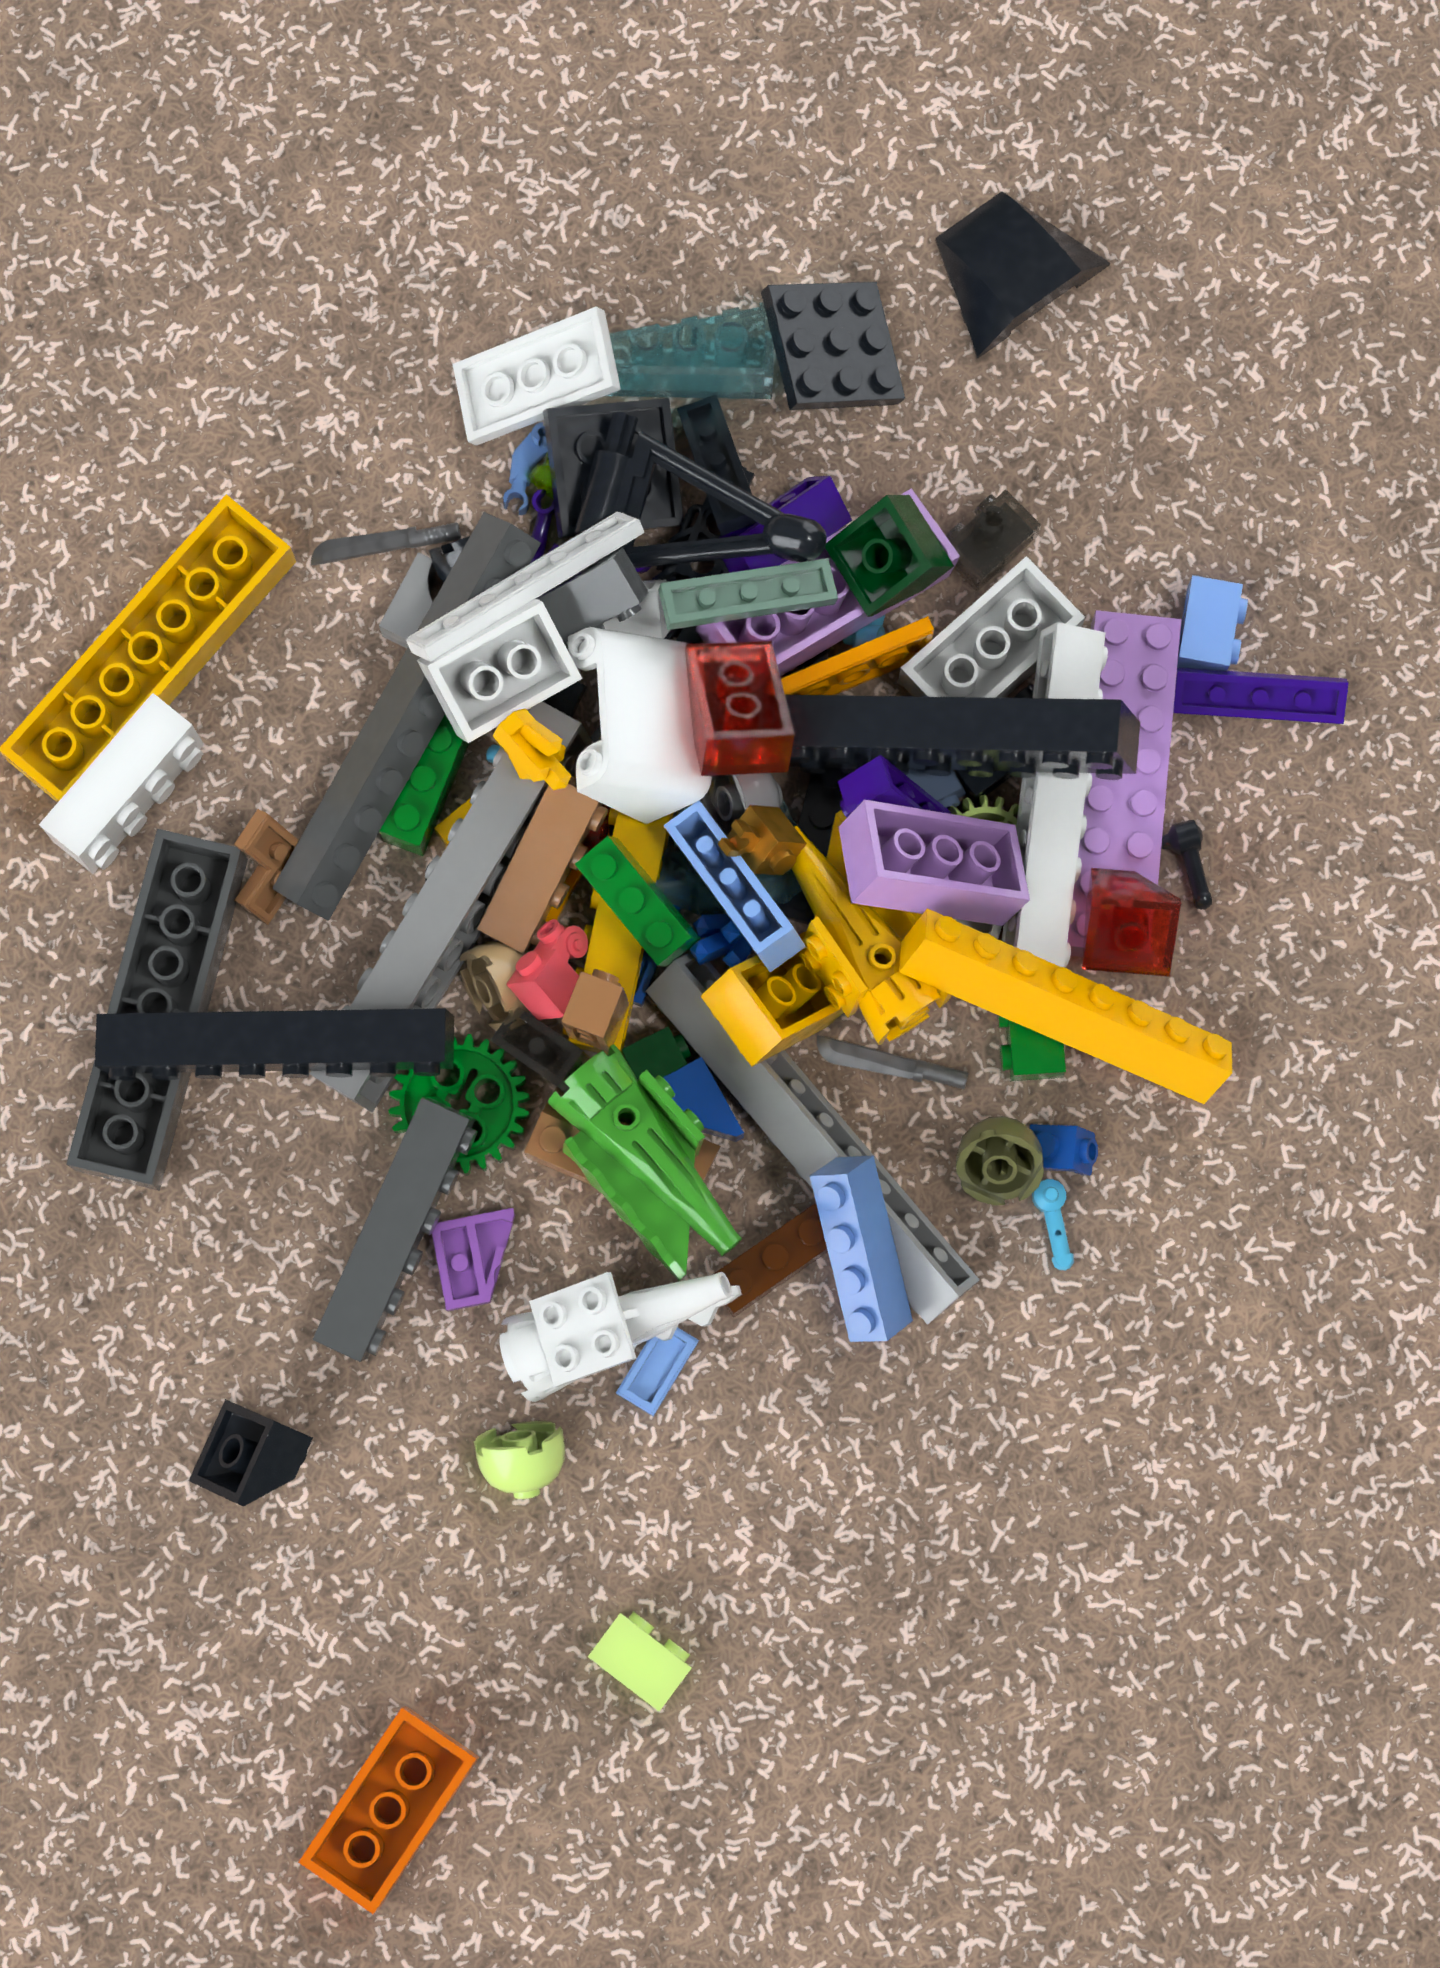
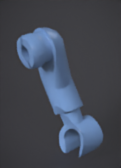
[503,422,548,515]

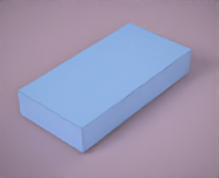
[616,1327,699,1417]

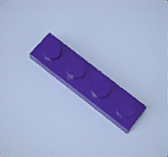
[1173,667,1349,724]

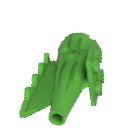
[548,1045,742,1281]

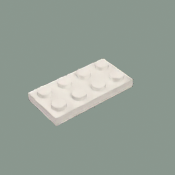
[453,306,621,446]

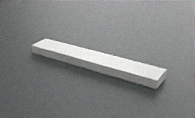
[406,511,645,662]

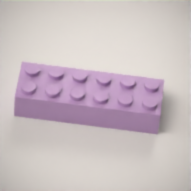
[695,488,960,694]

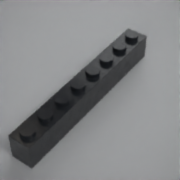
[95,1008,454,1081]

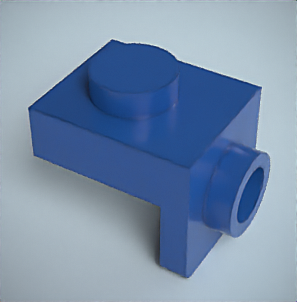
[1030,1124,1098,1176]

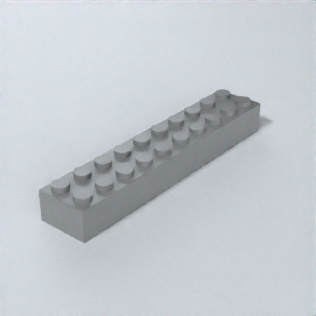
[309,701,594,1113]

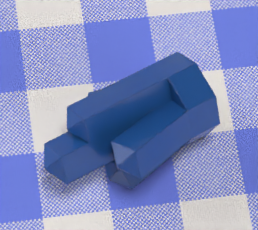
[689,914,755,968]

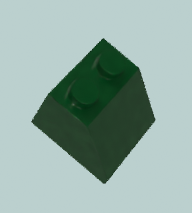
[825,495,954,617]

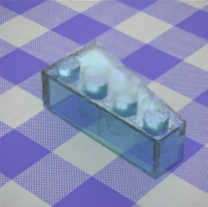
[606,302,774,399]

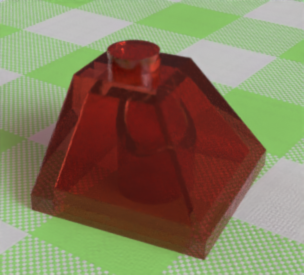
[1082,868,1181,977]

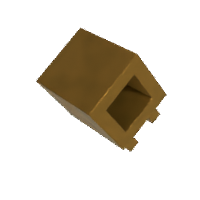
[718,805,807,875]

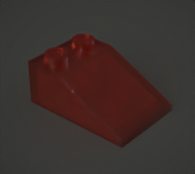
[685,641,794,776]

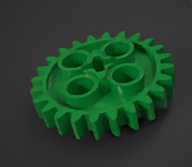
[388,1034,530,1176]

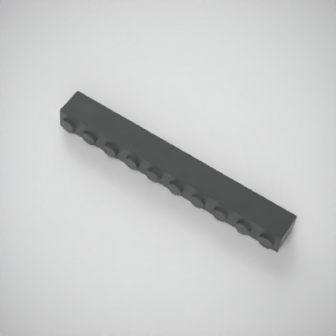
[272,512,541,921]

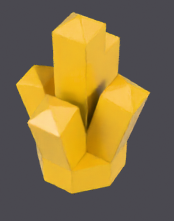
[493,708,571,791]

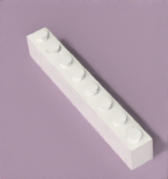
[1002,622,1108,967]

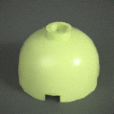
[474,1421,565,1499]

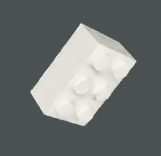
[417,599,582,743]

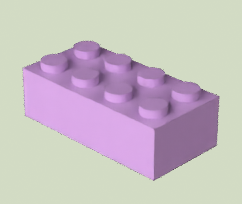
[839,799,1030,926]

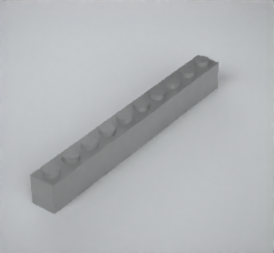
[646,951,980,1325]

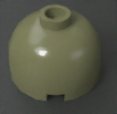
[956,1116,1044,1205]

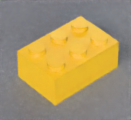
[701,931,844,1067]

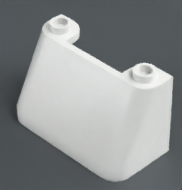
[568,627,712,824]

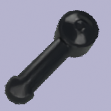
[1161,819,1212,910]

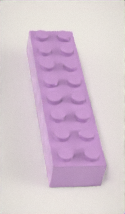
[1067,610,1181,964]

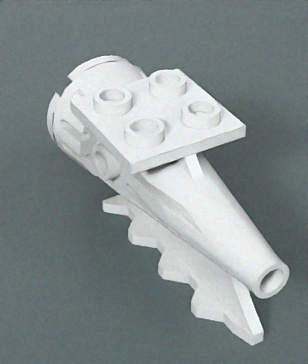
[499,1272,742,1402]

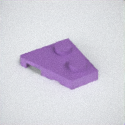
[432,1208,515,1312]

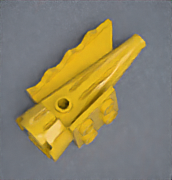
[791,810,952,1045]

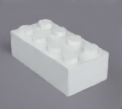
[898,556,1085,698]
[39,693,204,874]

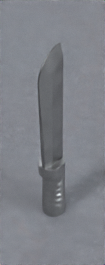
[311,522,461,565]
[817,1035,969,1089]

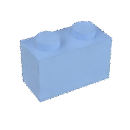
[1177,575,1248,671]

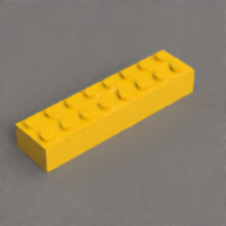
[0,494,297,803]

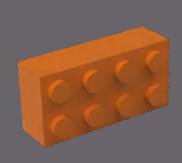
[298,1706,480,1914]

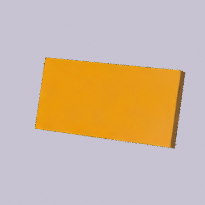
[769,616,934,695]

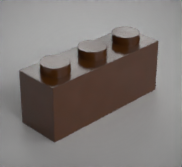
[712,1203,828,1318]

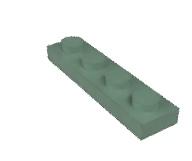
[658,558,838,630]

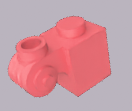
[506,919,588,1020]

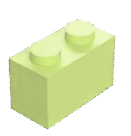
[588,1611,692,1712]

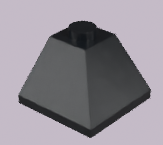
[189,1399,313,1506]

